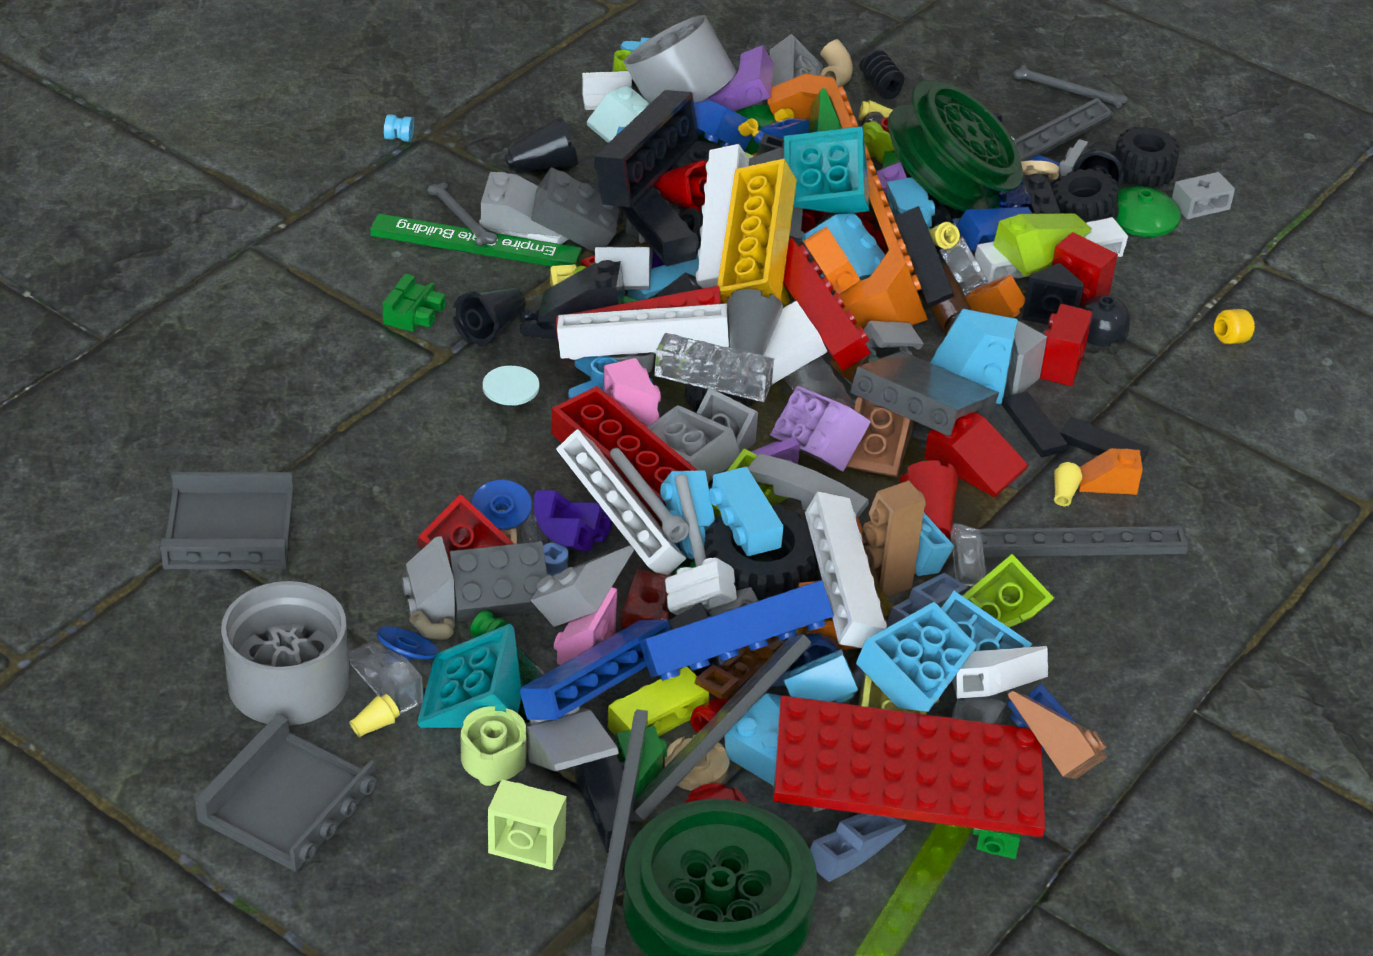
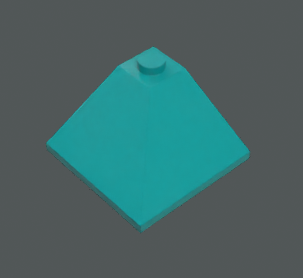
[784,126,869,214]
[417,624,521,728]

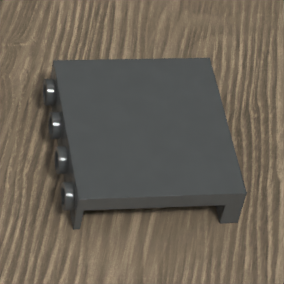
[850,351,999,436]
[160,472,294,569]
[195,714,377,872]

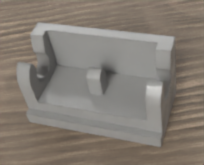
[863,321,924,356]

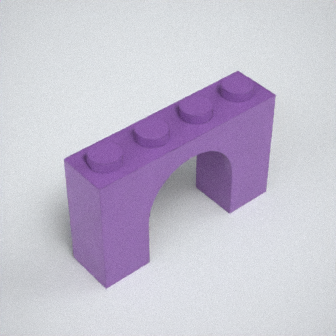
[701,45,774,111]

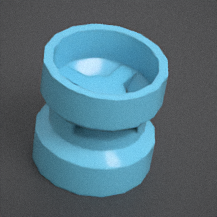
[384,114,414,142]

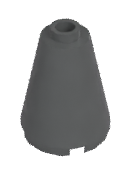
[726,289,783,372]

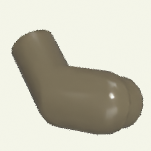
[409,611,455,640]

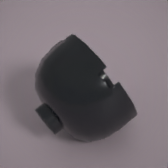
[1080,295,1130,347]

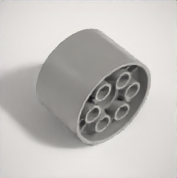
[624,15,736,103]
[221,581,350,726]

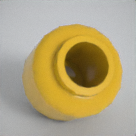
[1214,309,1255,344]

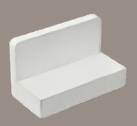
[582,71,632,110]

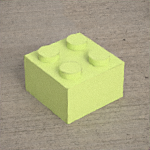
[488,779,567,870]

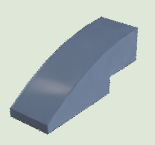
[886,573,969,628]
[810,813,906,882]

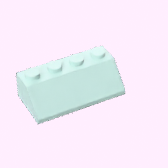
[587,85,650,143]

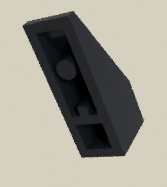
[575,754,625,853]

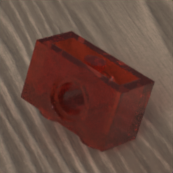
[621,569,670,631]

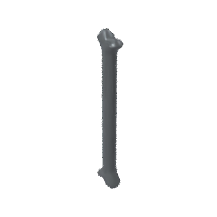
[1013,65,1128,110]
[427,182,497,246]

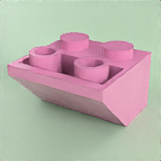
[603,358,661,427]

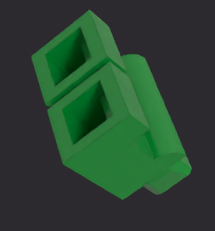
[382,273,446,332]

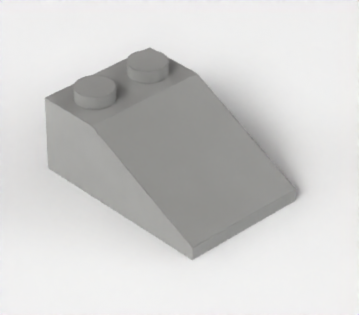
[481,172,560,237]
[647,405,740,483]
[531,545,634,627]
[525,707,619,771]

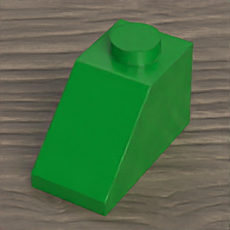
[616,726,667,798]

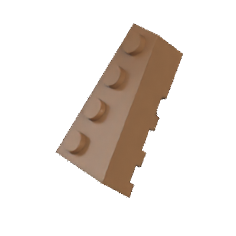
[862,481,926,599]

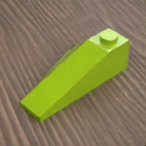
[993,214,1092,277]
[962,554,1054,627]

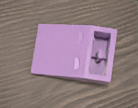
[770,385,871,472]

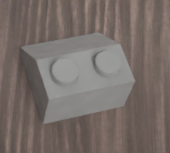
[401,536,455,623]

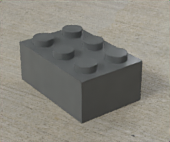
[531,167,619,252]
[449,541,547,622]

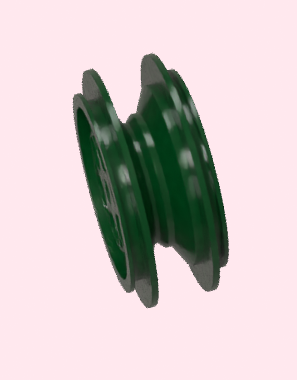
[888,80,1023,212]
[623,799,817,956]

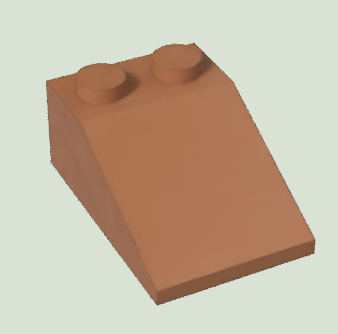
[846,396,915,478]
[1007,691,1108,779]

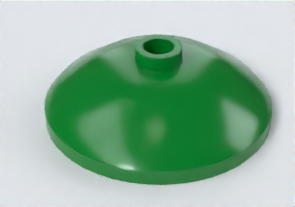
[1115,186,1181,237]

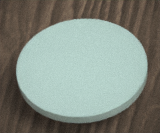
[483,366,539,405]

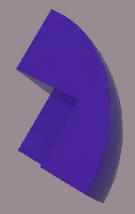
[534,490,613,551]

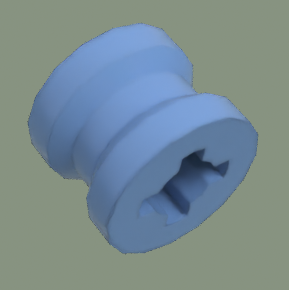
[543,543,568,576]

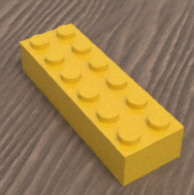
[717,159,797,304]

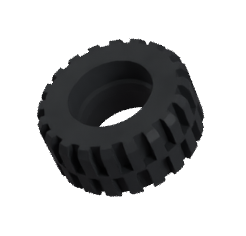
[704,504,819,601]

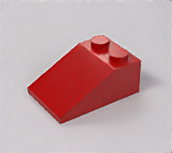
[924,412,1028,497]
[417,494,514,560]

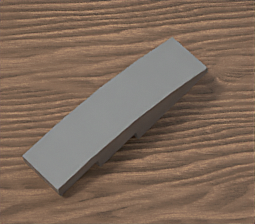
[748,453,869,520]

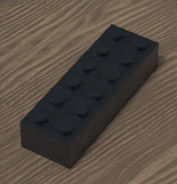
[594,90,699,207]

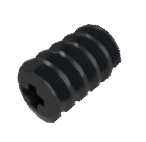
[859,50,905,99]

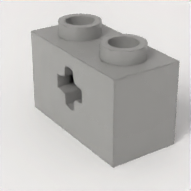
[1172,172,1235,219]

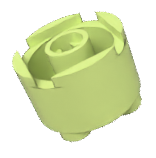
[460,706,527,786]

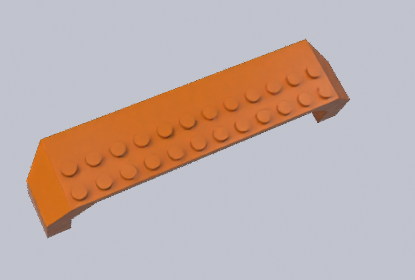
[767,73,928,329]

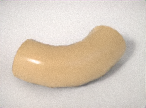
[820,39,853,87]

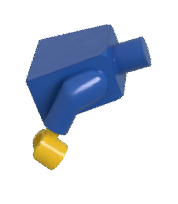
[738,108,809,145]

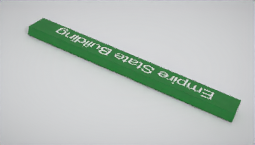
[370,213,582,267]

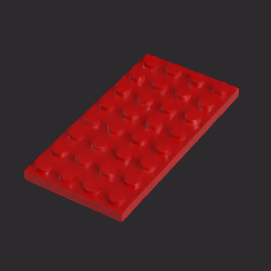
[773,695,1045,837]

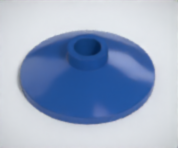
[472,480,532,530]
[377,626,438,662]

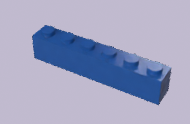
[639,580,834,681]
[519,620,671,720]

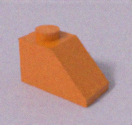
[803,226,861,295]
[965,274,1026,318]
[1079,448,1143,495]

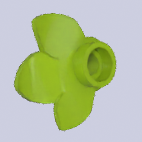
[861,121,895,164]

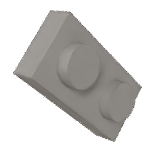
[1059,139,1088,176]

